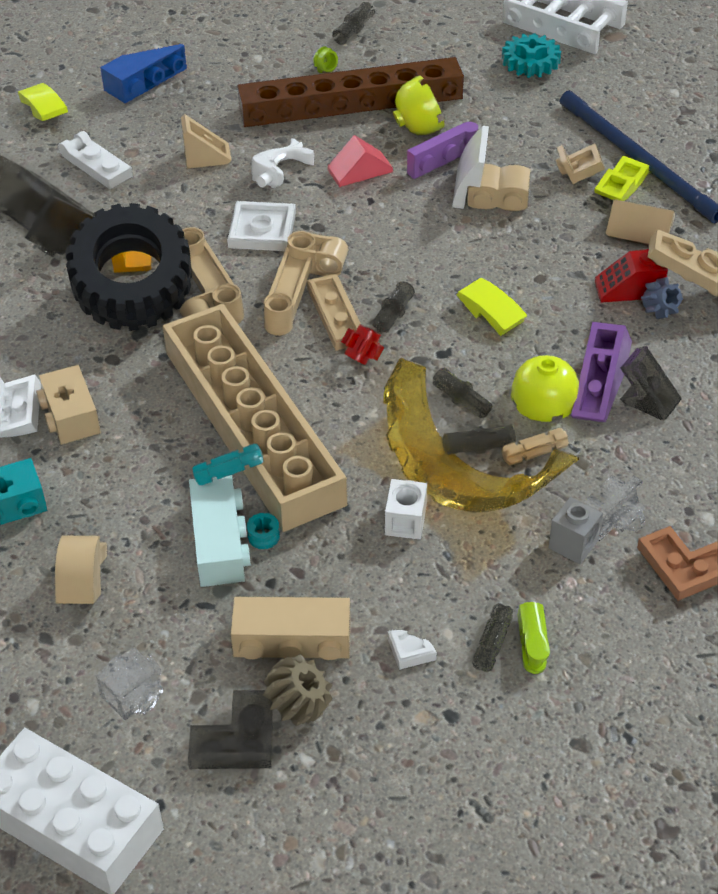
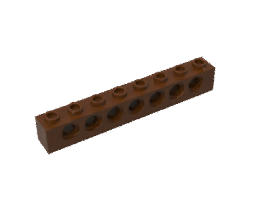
[237,57,464,127]

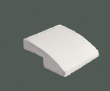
[452,126,489,209]
[0,374,41,438]

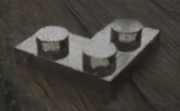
[188,690,274,769]

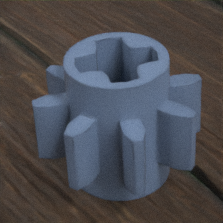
[641,277,683,319]

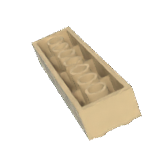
[163,304,347,532]

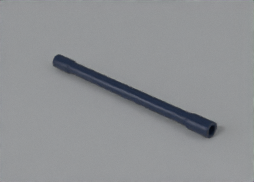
[560,90,718,224]

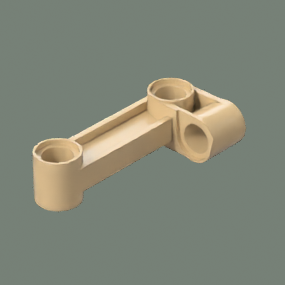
[179,227,244,324]
[264,231,349,336]

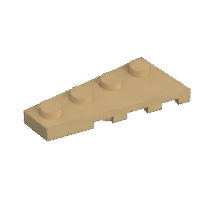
[648,230,718,297]

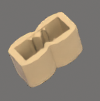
[468,164,530,211]

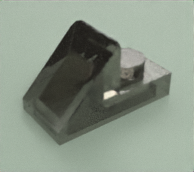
[620,346,682,420]

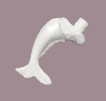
[251,138,314,188]

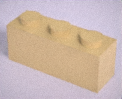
[231,597,351,660]

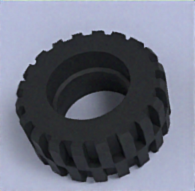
[66,203,192,331]

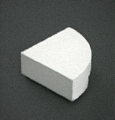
[388,630,437,670]

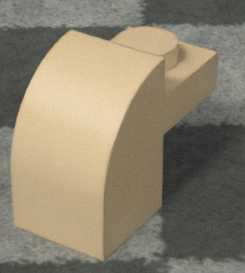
[55,535,107,604]

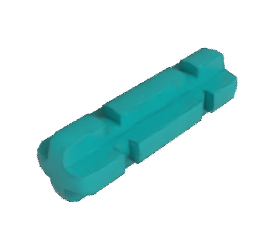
[192,444,264,486]

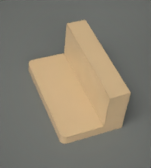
[606,199,675,245]

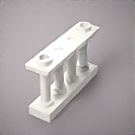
[503,0,628,54]

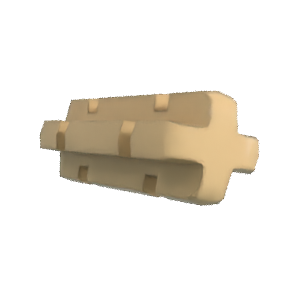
[502,428,569,465]

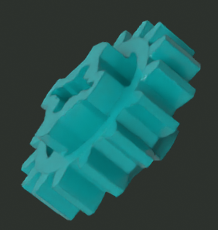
[502,33,562,78]

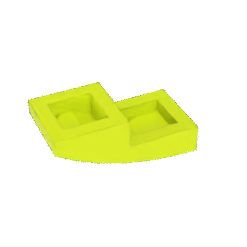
[18,83,68,121]
[594,156,649,201]
[456,278,527,336]

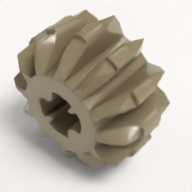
[263,654,333,726]

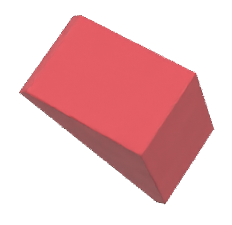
[328,135,393,187]

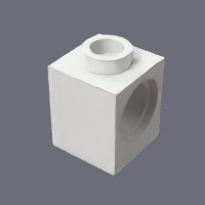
[385,479,427,539]

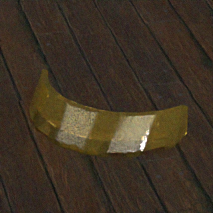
[383,358,579,512]

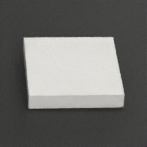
[227,201,296,251]

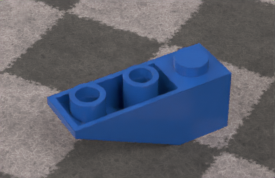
[100,44,187,103]

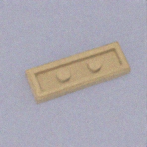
[307,274,361,351]

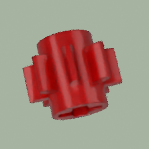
[341,324,384,365]

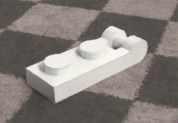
[58,131,133,189]

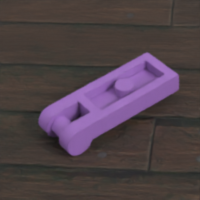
[407,122,479,179]

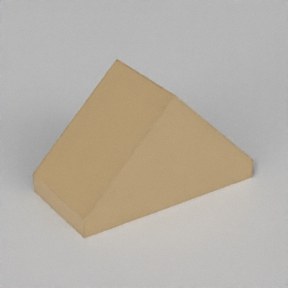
[181,114,232,169]

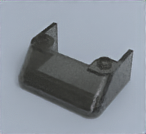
[0,155,94,257]

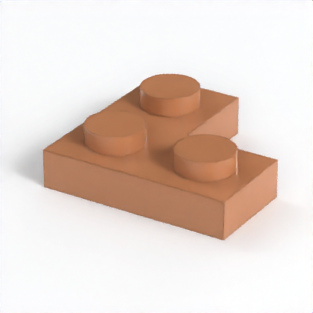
[637,526,718,601]

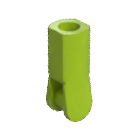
[517,602,550,674]

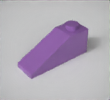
[571,322,632,422]

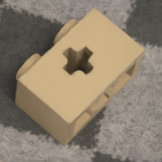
[36,365,101,445]

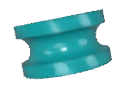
[246,513,280,549]

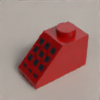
[595,249,668,303]

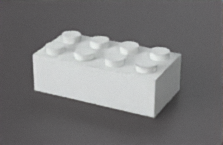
[0,727,164,894]

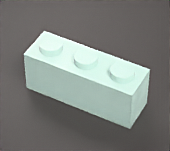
[189,475,251,587]

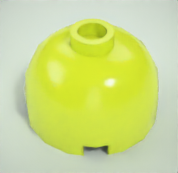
[393,76,445,135]
[511,355,579,422]

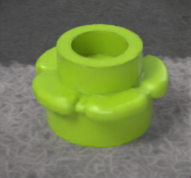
[313,46,338,73]

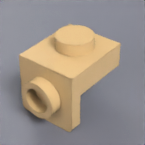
[556,143,605,184]

